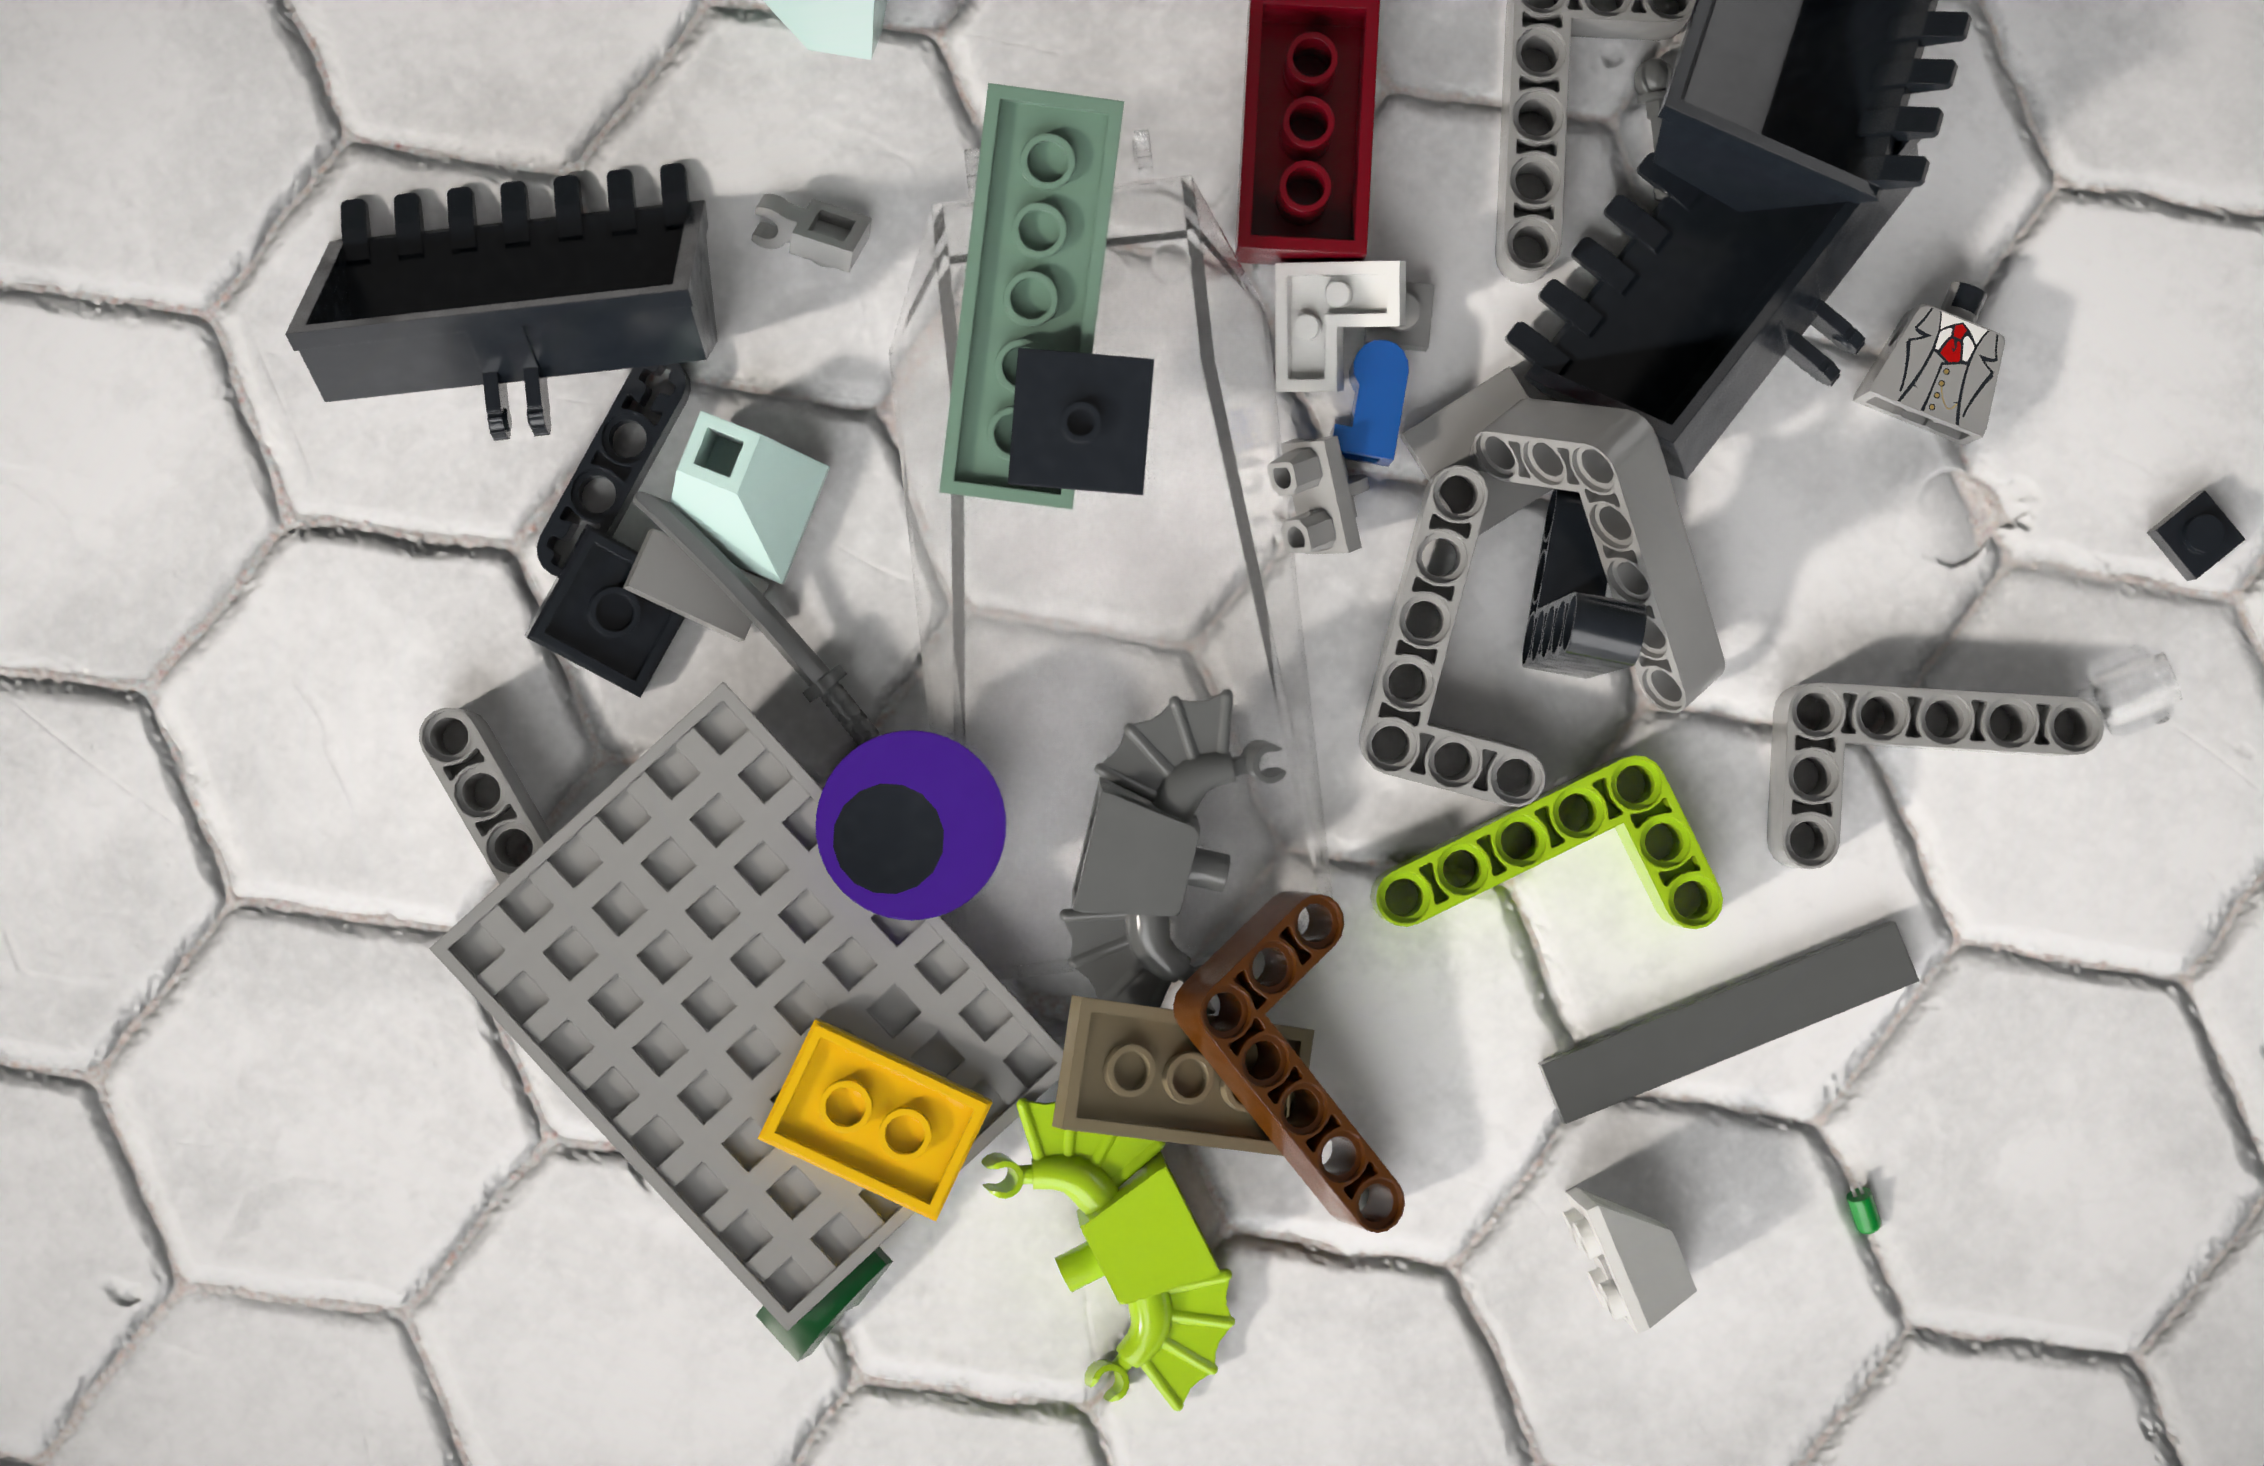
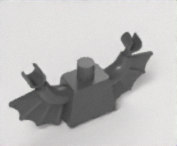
[1059,689,1286,1014]

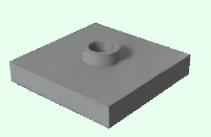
[1400,366,1553,536]

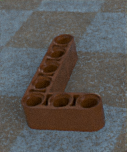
[1173,890,1405,1233]

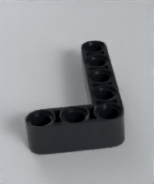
[1522,489,1647,679]

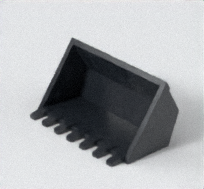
[1505,139,1921,480]
[285,163,718,441]

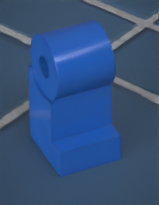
[1330,340,1409,467]

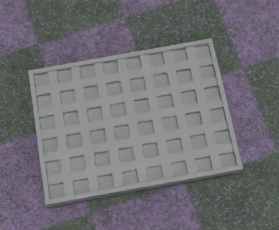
[429,682,1064,1331]

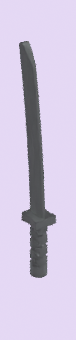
[633,492,881,746]

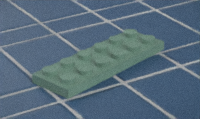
[939,83,1124,510]

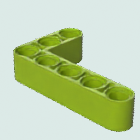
[1370,755,1723,929]

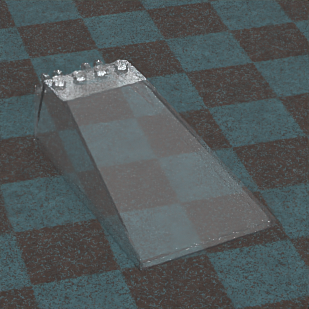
[889,129,1333,980]

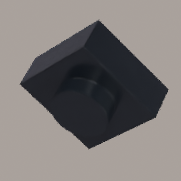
[2147,490,2245,581]

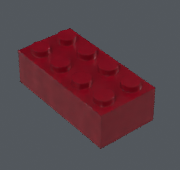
[1234,0,1380,265]

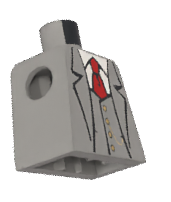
[1852,282,2005,446]

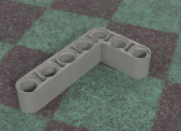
[1495,0,1696,284]
[1473,398,1725,713]
[1359,465,1546,807]
[1767,682,2104,869]
[419,708,552,884]

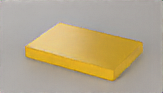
[757,1017,993,1221]

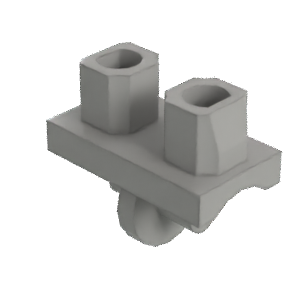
[1267,436,1370,554]

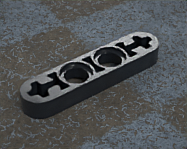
[537,363,691,577]

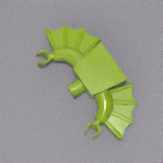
[981,1098,1235,1411]

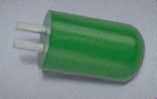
[1846,1181,1882,1234]

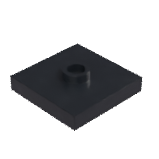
[1008,348,1154,495]
[525,524,685,698]

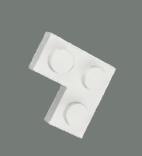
[1275,261,1406,392]

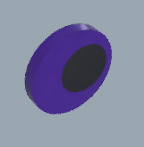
[815,730,1007,921]

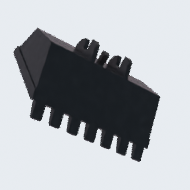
[1653,0,1972,212]

